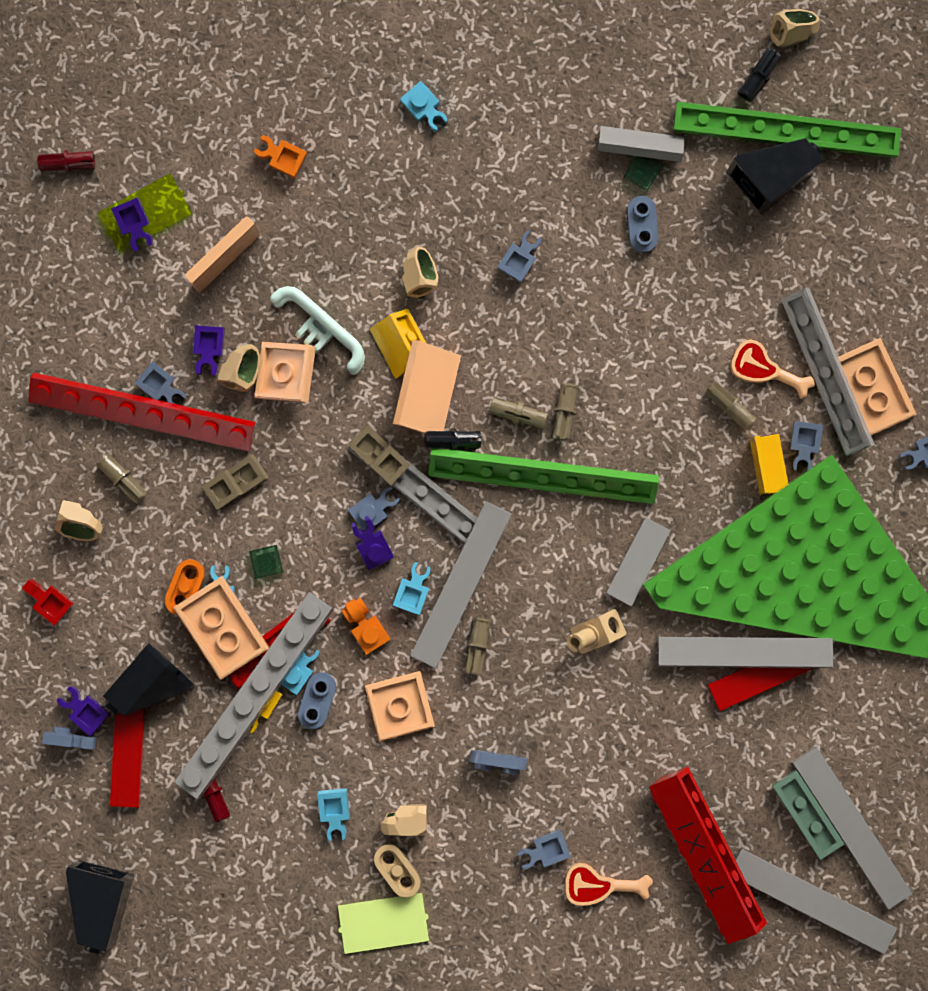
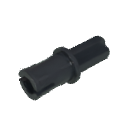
[737,48,781,102]
[424,428,482,450]

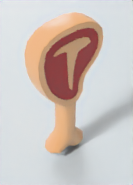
[730,340,815,399]
[565,863,653,906]

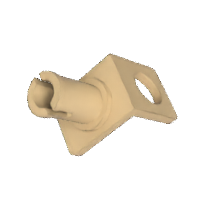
[567,609,626,654]

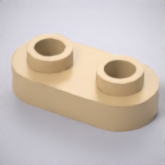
[374,843,421,897]

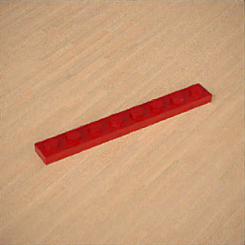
[28,373,255,452]

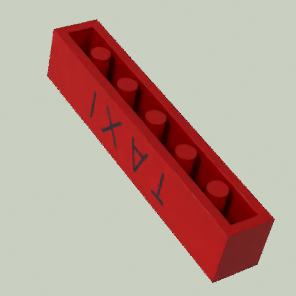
[649,766,767,944]

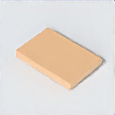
[185,216,260,293]
[838,338,917,435]
[393,340,461,434]
[173,576,269,680]

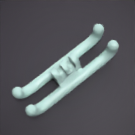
[270,286,365,375]

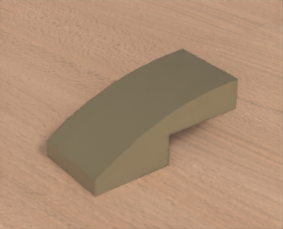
[347,424,410,485]
[202,454,269,510]

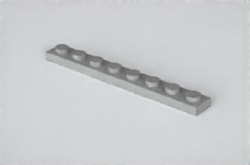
[175,592,334,799]

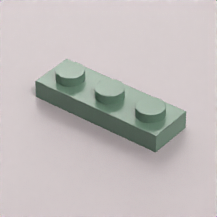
[771,770,844,860]

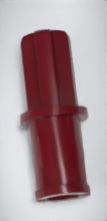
[37,150,95,173]
[202,779,230,822]

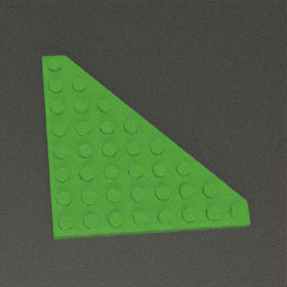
[642,455,928,658]

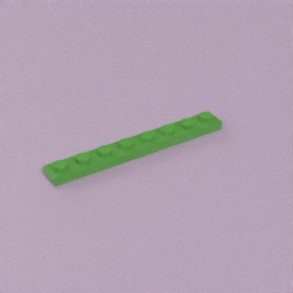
[673,102,902,159]
[428,448,659,504]

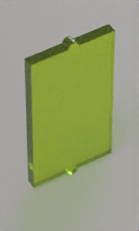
[97,173,193,253]

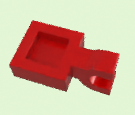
[22,579,74,626]

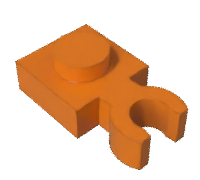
[254,135,308,179]

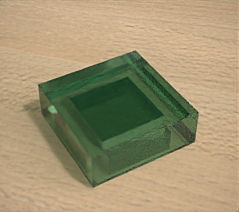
[623,156,662,192]
[249,545,284,579]

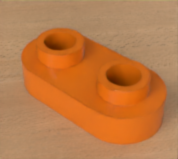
[165,559,206,615]

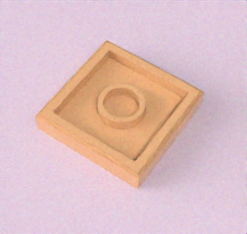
[254,342,316,403]
[365,671,435,742]

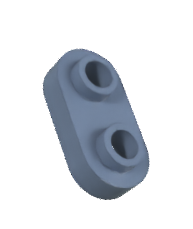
[627,196,658,253]
[298,672,336,729]
[469,750,528,775]

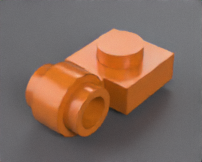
[341,597,391,655]

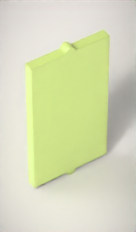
[338,893,429,954]

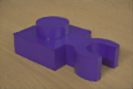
[111,197,153,252]
[193,325,225,376]
[351,516,394,570]
[57,686,111,736]

